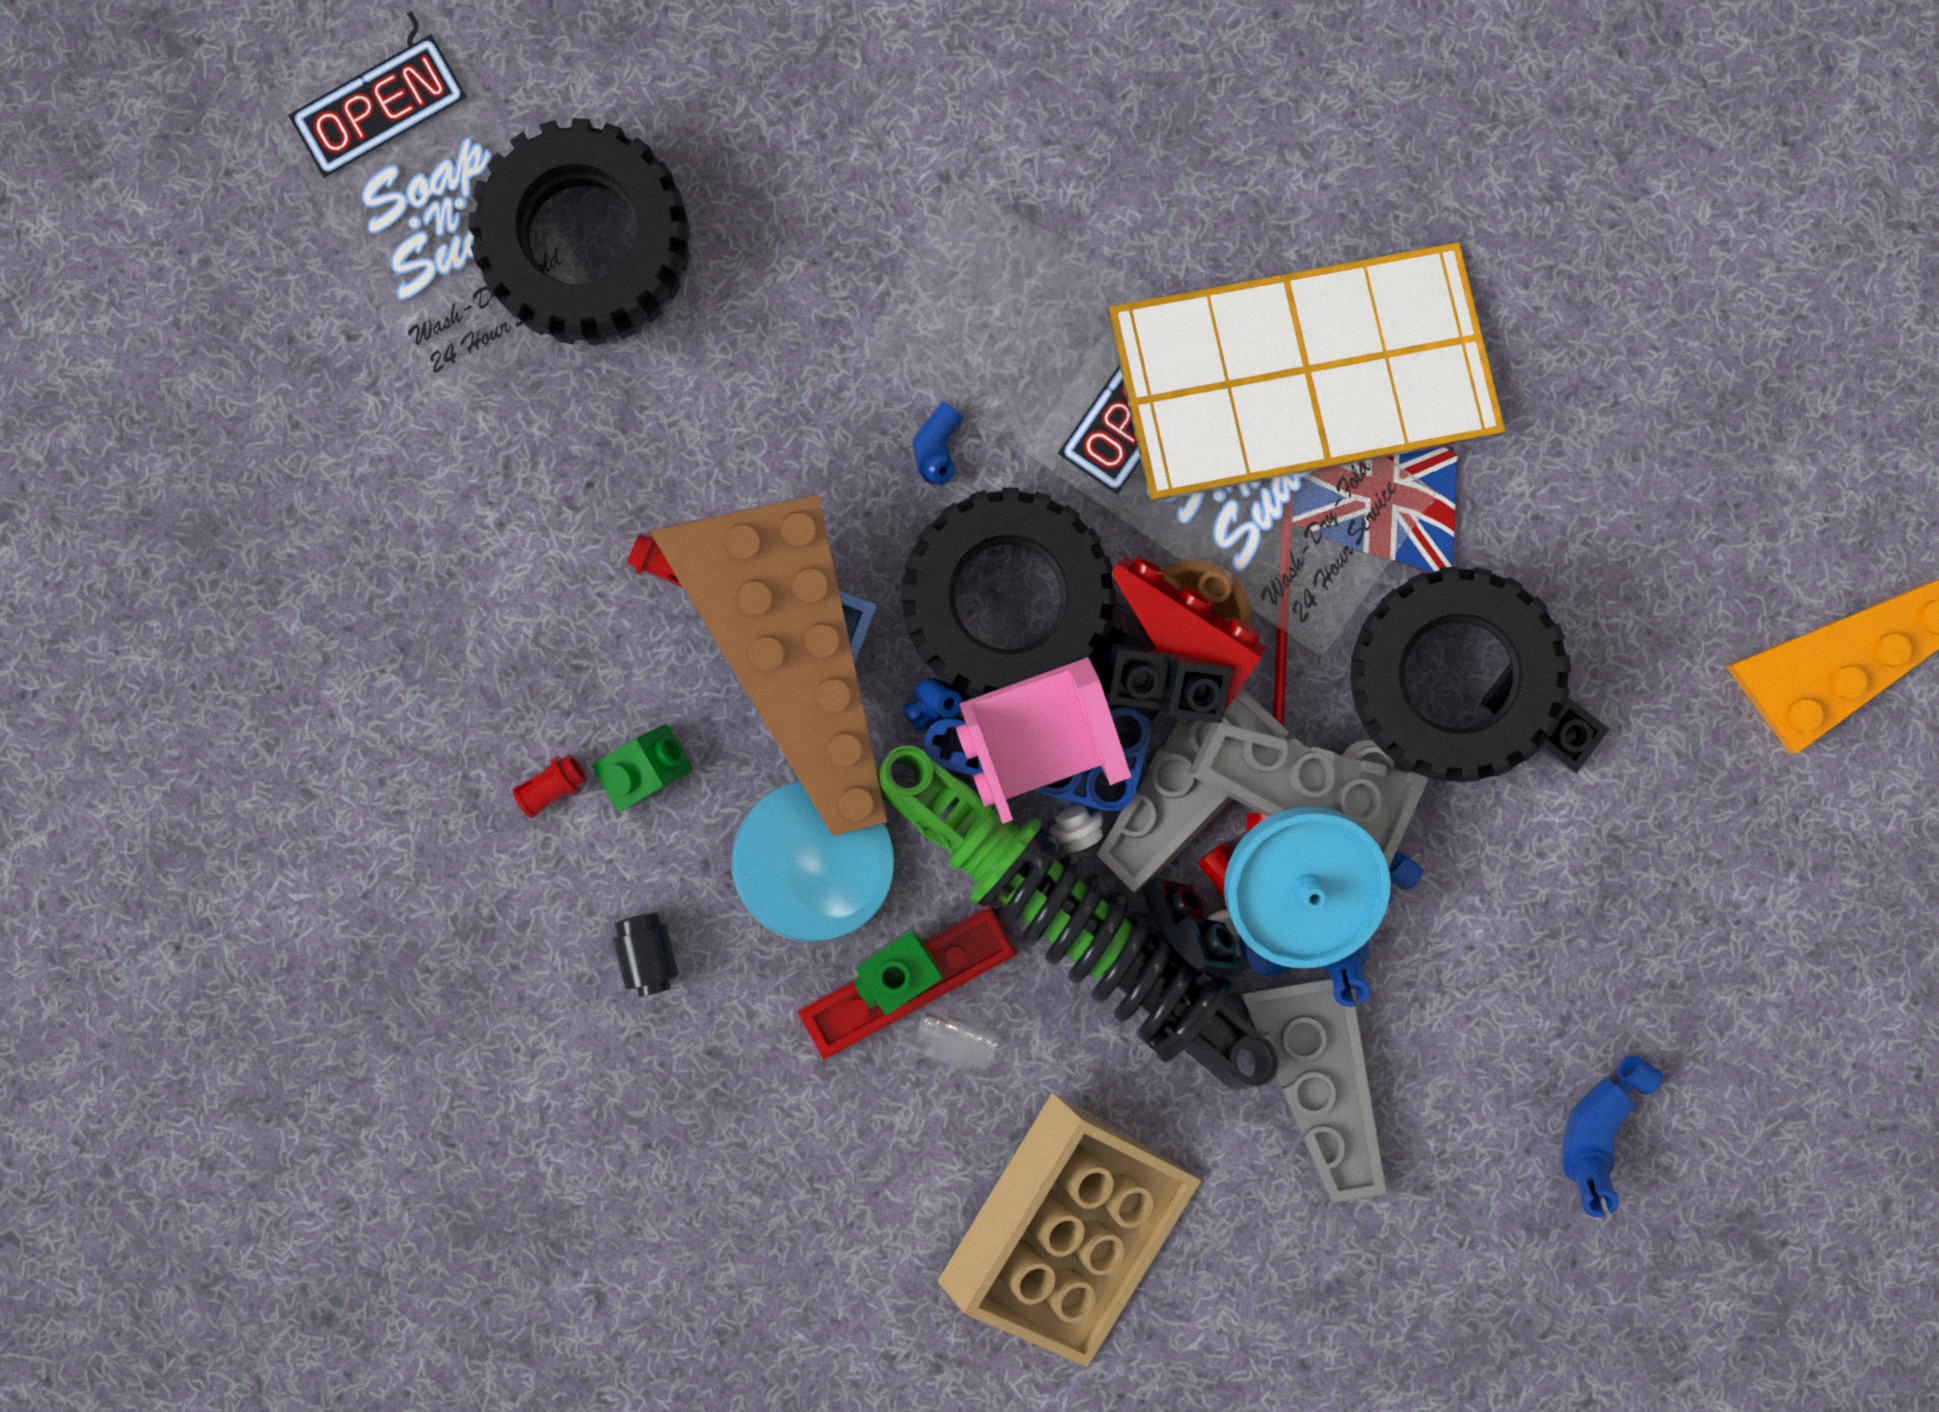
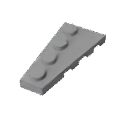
[1096,687,1293,895]
[1188,723,1429,868]
[1239,976,1387,1203]

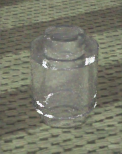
[914,1002,1000,1073]

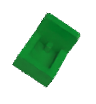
[591,724,692,813]

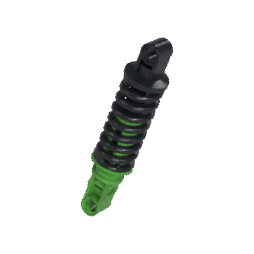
[877,745,1279,1090]

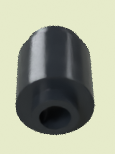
[612,912,679,997]

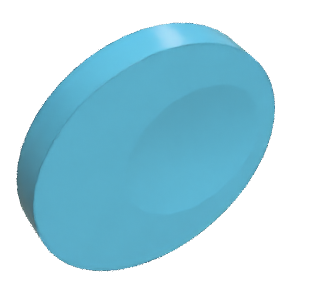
[732,781,894,943]
[1224,806,1391,968]

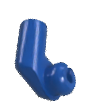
[912,401,964,485]
[903,678,963,730]

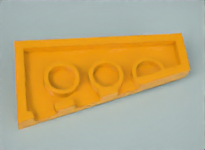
[1725,579,1939,754]

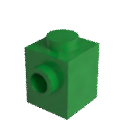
[853,926,943,1016]

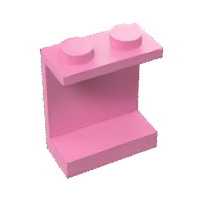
[956,657,1131,824]

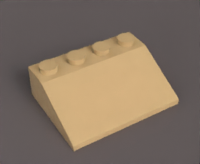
[937,1093,1202,1367]

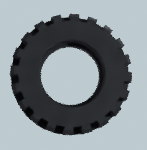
[468,118,690,345]
[901,487,1116,697]
[1350,566,1572,782]

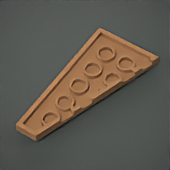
[648,493,887,836]

